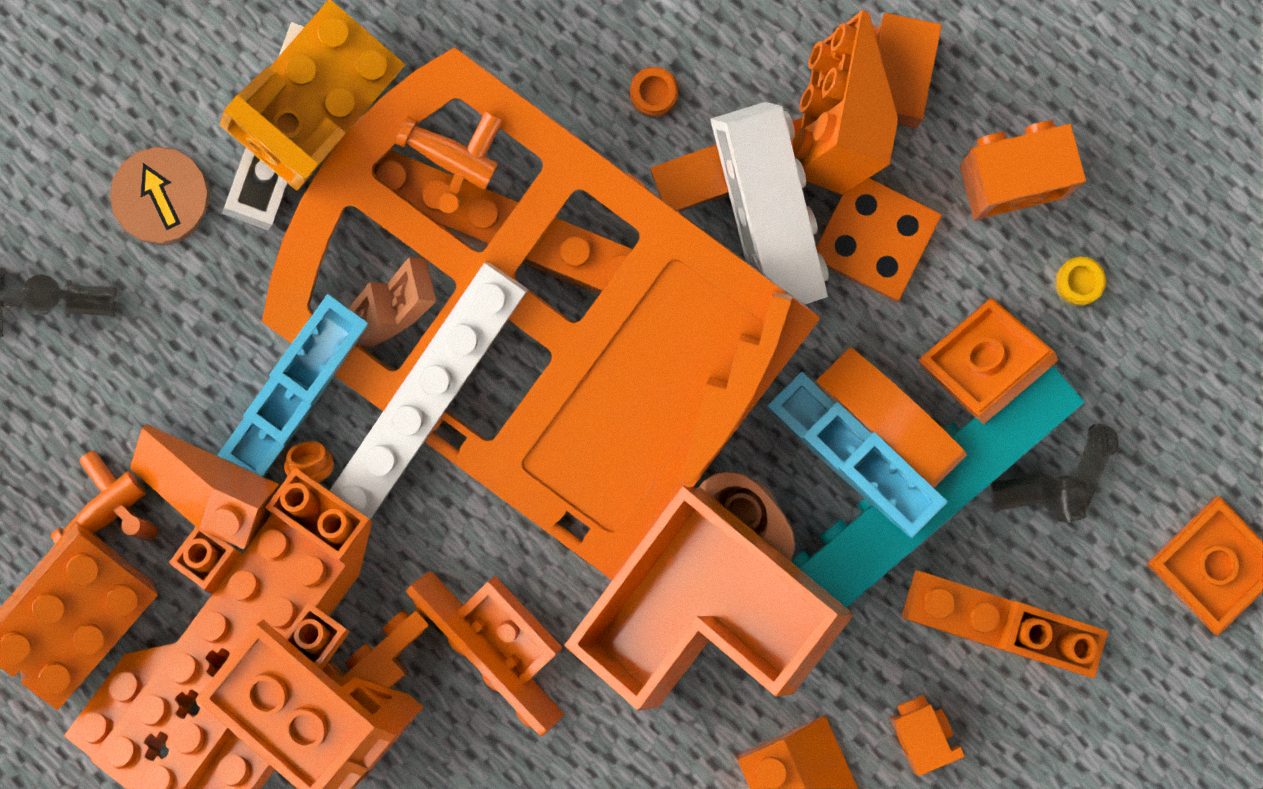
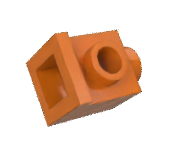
[889,694,965,777]

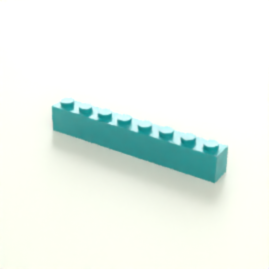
[791,366,1085,608]

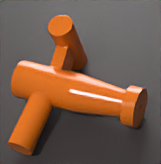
[395,111,503,213]
[51,450,158,544]

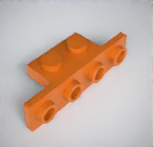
[406,571,564,737]

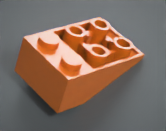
[792,10,898,195]

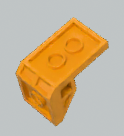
[219,0,406,191]

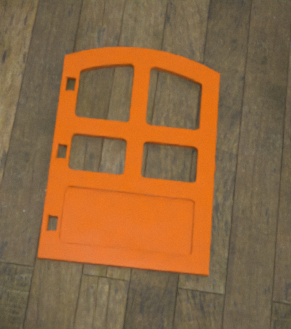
[262,47,821,580]

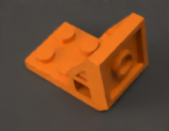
[195,619,424,789]

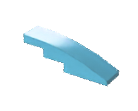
[217,294,369,477]
[767,372,948,539]

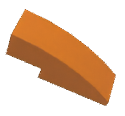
[816,347,967,488]

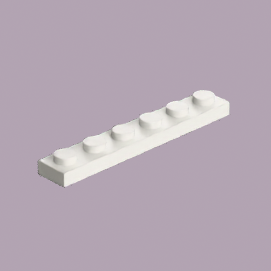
[330,261,528,520]

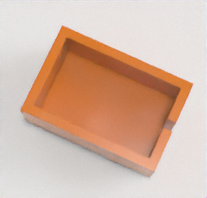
[0,521,158,711]

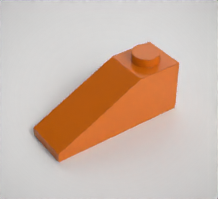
[130,424,280,549]

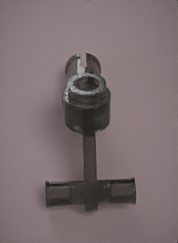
[0,267,117,338]
[990,423,1118,522]

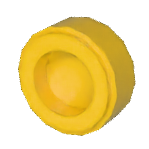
[1055,256,1106,306]

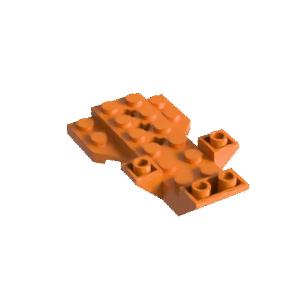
[64,467,373,789]

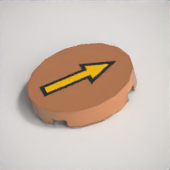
[110,147,210,246]

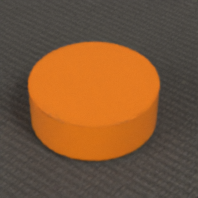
[630,67,678,118]

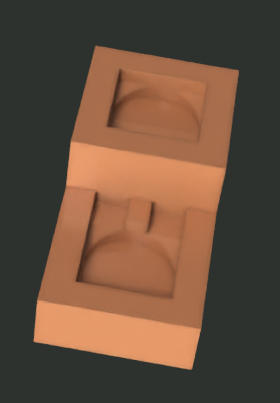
[349,257,436,350]

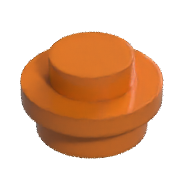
[284,441,334,483]

